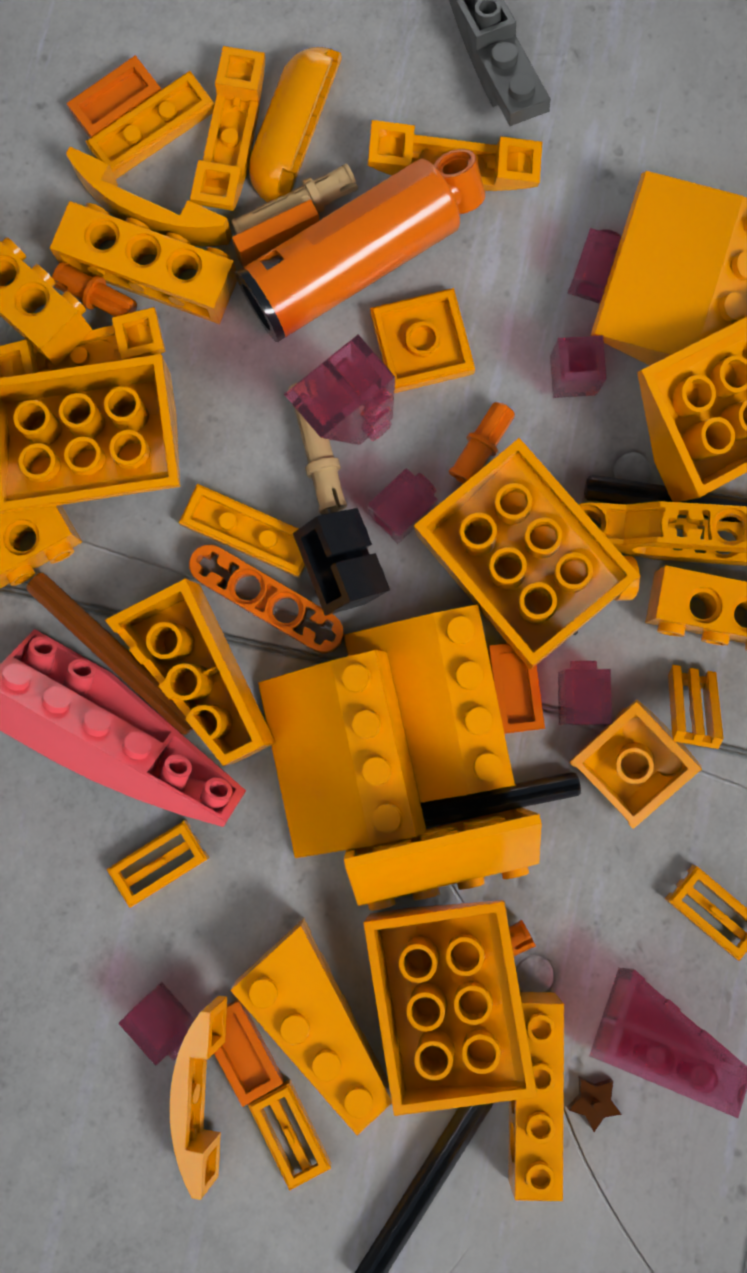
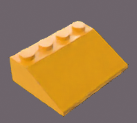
[590,170,747,366]
[637,317,747,502]
[0,354,180,514]
[413,438,641,670]
[344,604,515,803]
[258,650,427,858]
[344,807,542,911]
[363,900,538,1116]

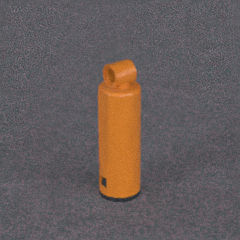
[235,149,486,342]

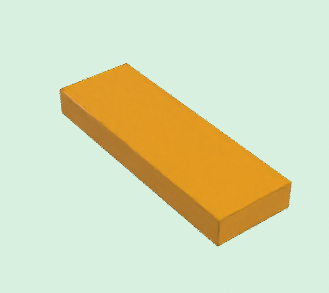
[85,71,215,179]
[179,484,305,579]

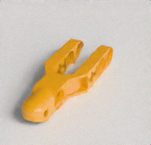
[579,501,747,566]

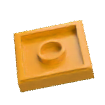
[370,288,475,394]

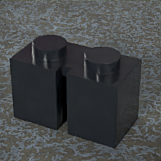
[293,508,390,616]

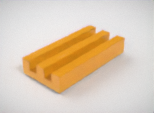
[668,664,724,749]
[106,820,209,908]
[665,864,747,961]
[248,1079,332,1191]

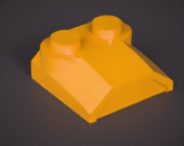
[569,699,702,829]

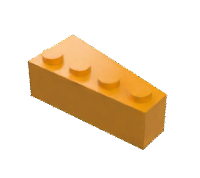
[105,579,275,766]
[230,918,392,1136]

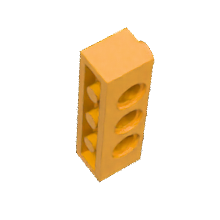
[50,201,237,325]
[0,237,92,367]
[0,505,83,589]
[645,565,747,651]
[508,992,564,1201]

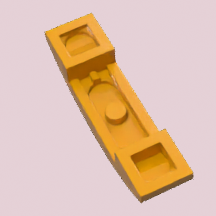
[190,46,266,211]
[367,120,543,191]
[66,146,232,246]
[0,307,166,378]
[170,995,227,1200]

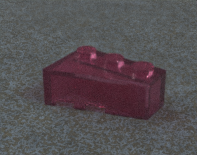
[284,334,395,445]
[589,968,747,1118]

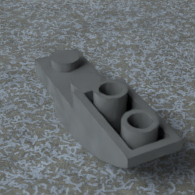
[449,0,551,126]

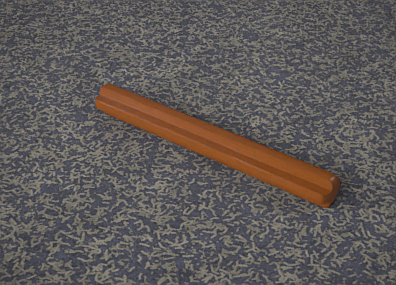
[26,573,193,735]

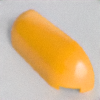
[249,47,342,203]

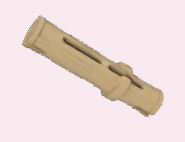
[230,163,358,235]
[289,380,347,514]

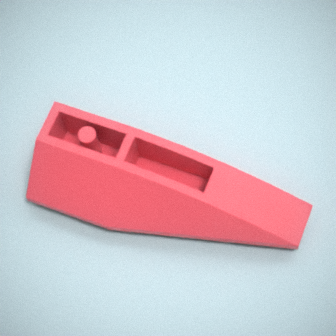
[0,629,246,827]

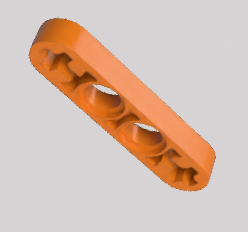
[189,545,344,654]

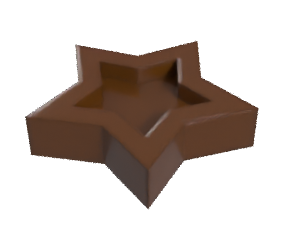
[567,1076,622,1132]

